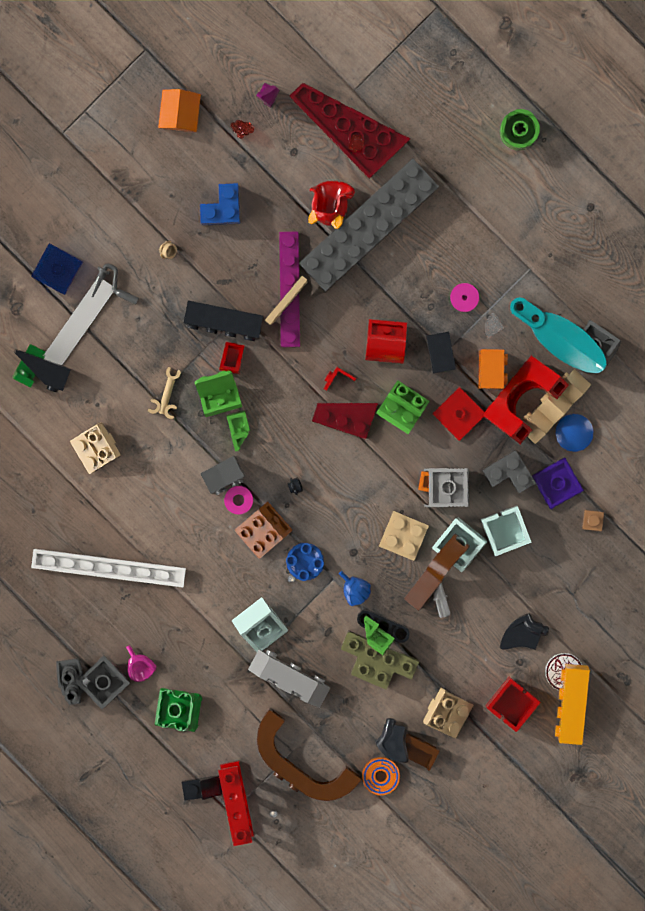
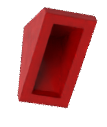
[219,342,245,374]

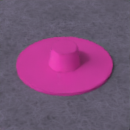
[450,283,479,312]

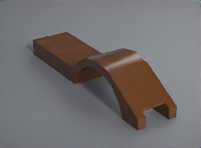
[404,534,470,611]

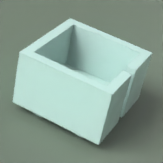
[480,506,532,556]

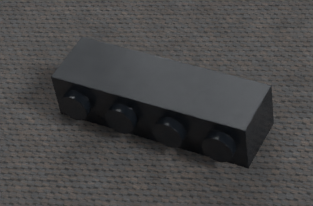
[183,300,264,342]

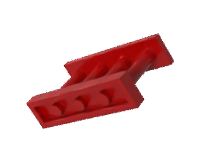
[218,760,254,847]

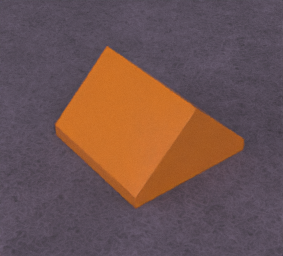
[158,89,201,133]

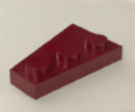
[312,403,378,439]

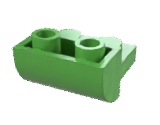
[376,380,430,434]

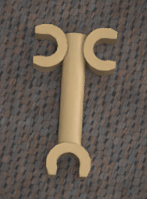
[148,367,181,419]

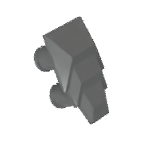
[56,658,84,705]

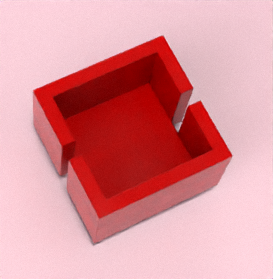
[485,676,541,732]

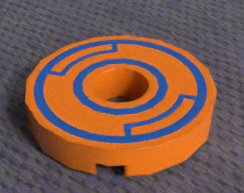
[362,757,400,795]

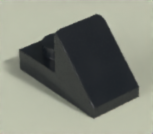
[181,775,222,801]

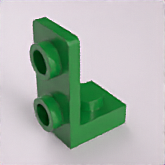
[12,344,46,388]

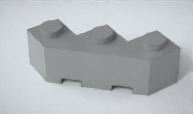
[248,650,330,708]

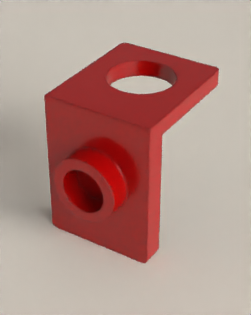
[323,367,356,391]

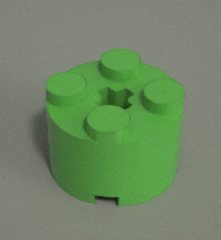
[500,109,540,150]

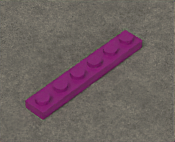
[279,231,300,347]

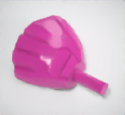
[126,645,156,682]

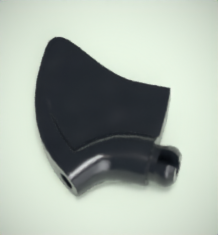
[500,613,549,650]
[375,718,409,763]

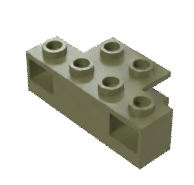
[341,630,419,690]

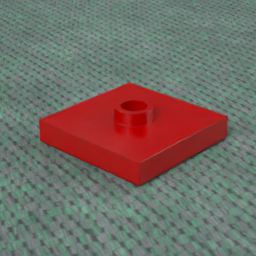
[432,387,484,441]

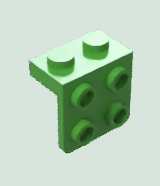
[195,371,242,417]

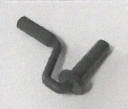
[92,263,139,305]

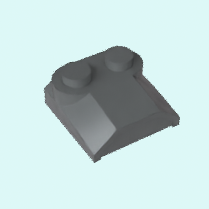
[583,320,621,366]
[76,655,131,709]

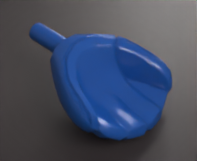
[339,571,371,606]

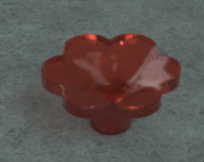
[230,120,254,139]

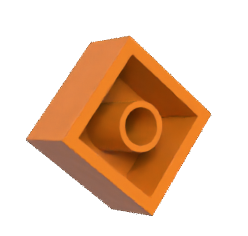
[478,349,508,389]

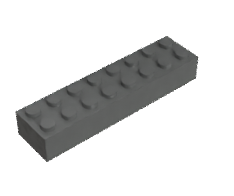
[299,158,439,293]

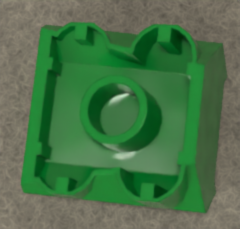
[155,688,203,732]

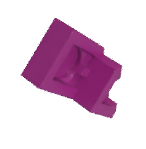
[256,83,280,108]

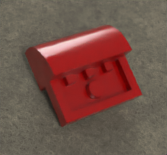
[365,319,407,364]

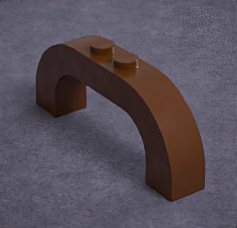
[257,708,361,801]

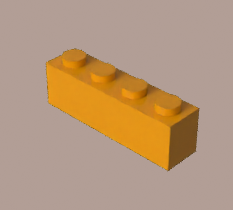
[555,664,590,745]

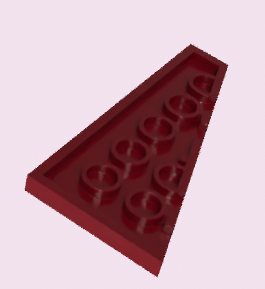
[289,83,411,179]

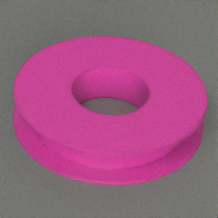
[224,486,253,515]

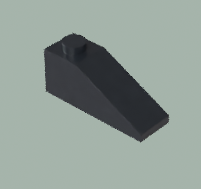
[14,349,71,393]

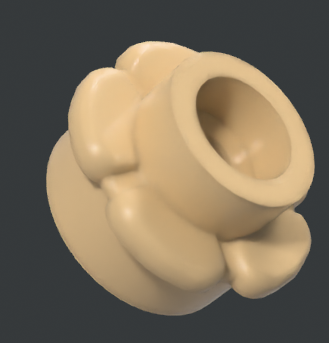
[159,241,177,259]

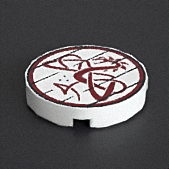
[545,653,582,690]

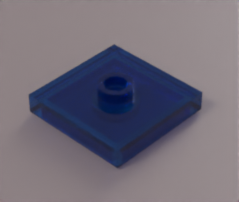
[31,243,83,295]

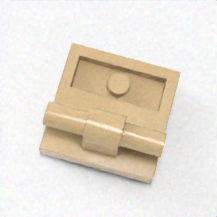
[70,422,121,474]
[423,688,474,739]

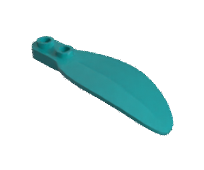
[510,297,607,373]

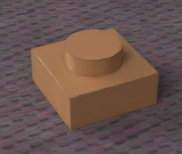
[582,510,604,531]

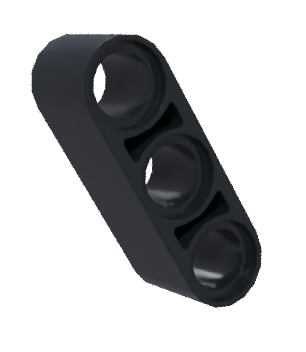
[357,609,410,643]

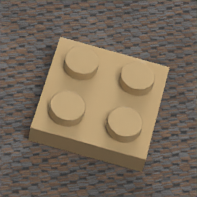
[379,511,429,561]

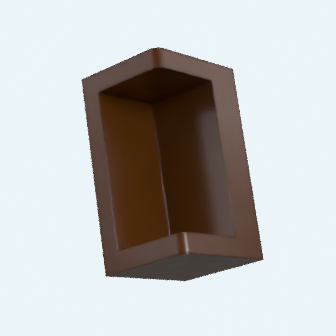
[406,733,440,771]

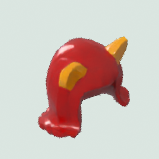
[308,181,355,229]

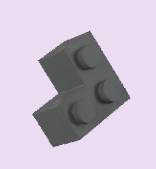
[482,450,536,493]
[200,456,246,495]

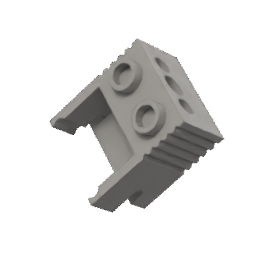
[424,468,469,507]

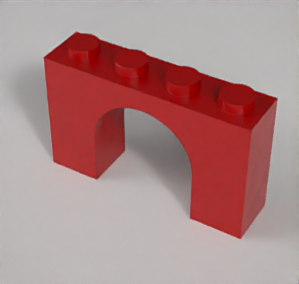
[483,355,569,445]

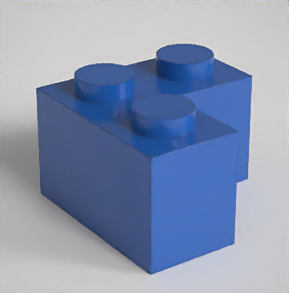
[200,183,240,225]

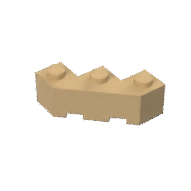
[521,369,591,444]

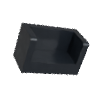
[426,331,456,374]

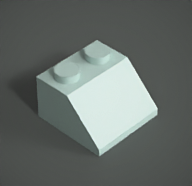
[232,597,289,652]

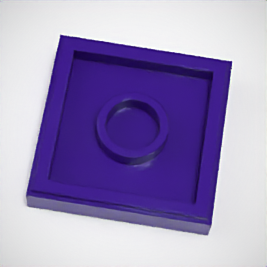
[532,457,584,509]

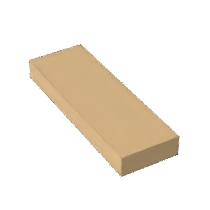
[265,276,308,325]

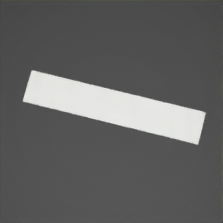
[43,276,113,365]

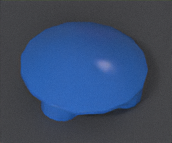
[555,414,594,452]
[286,543,324,581]

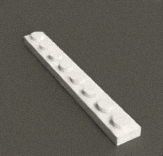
[31,549,186,587]

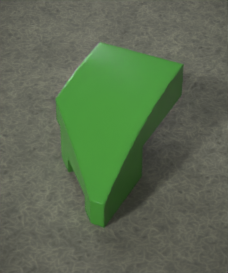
[226,410,250,452]
[364,616,395,655]

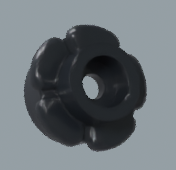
[287,477,303,495]

